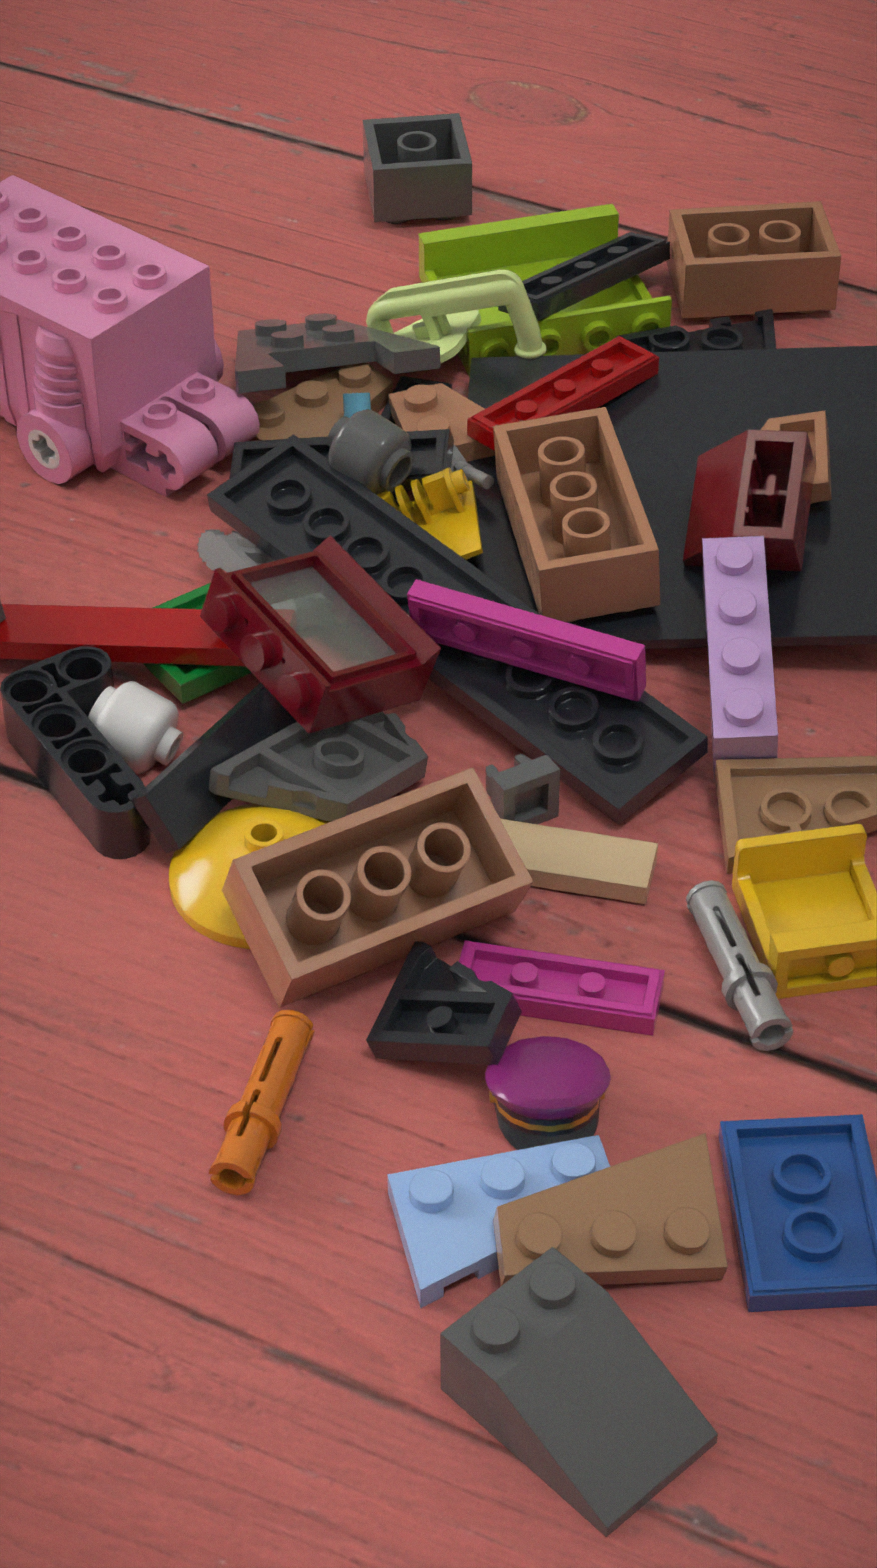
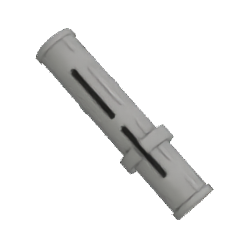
[686,880,793,1051]

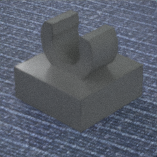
[486,754,560,824]

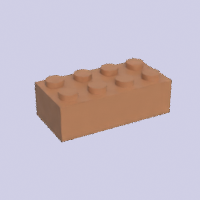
[493,407,660,622]
[222,767,533,1008]

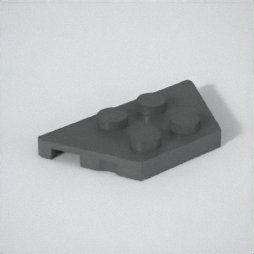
[208,712,428,822]

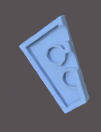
[387,1135,610,1308]

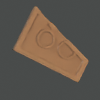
[250,363,393,441]
[493,1133,728,1286]

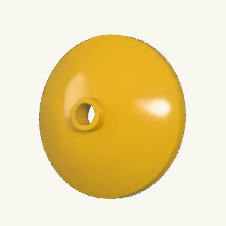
[169,803,329,949]

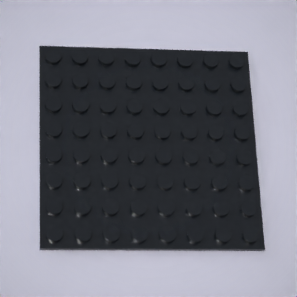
[466,346,877,649]

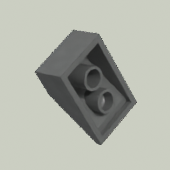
[440,1247,718,1537]

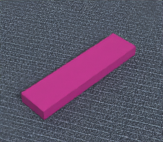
[407,579,646,701]

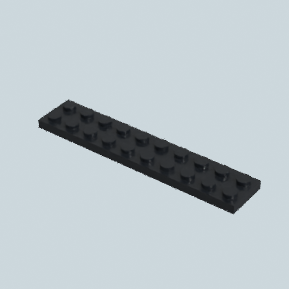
[207,434,708,825]

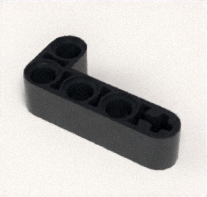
[0,646,151,859]

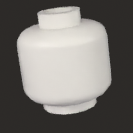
[88,681,184,774]

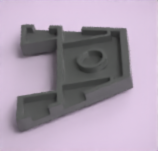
[235,313,440,394]

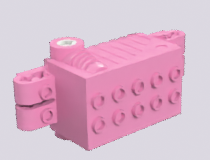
[0,175,260,497]

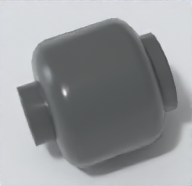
[327,409,415,495]

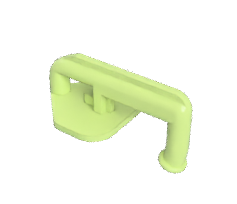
[366,270,547,363]

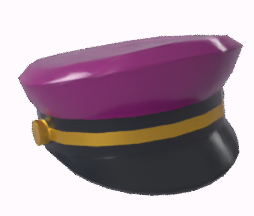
[485,1036,611,1150]

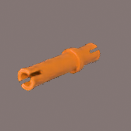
[209,1010,315,1195]

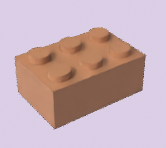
[667,201,841,320]

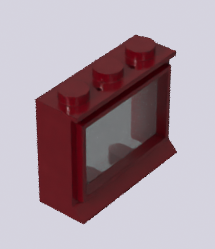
[200,535,441,734]

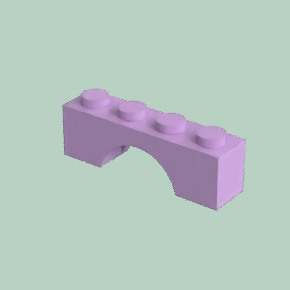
[702,536,778,781]

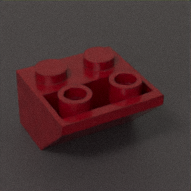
[683,430,815,571]

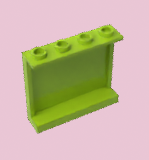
[419,204,672,377]

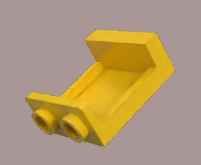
[732,824,877,999]

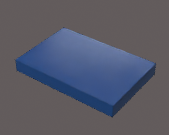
[718,1114,877,1312]

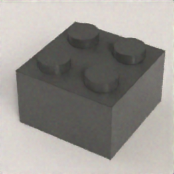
[363,113,472,224]

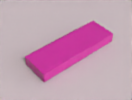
[459,940,665,1036]

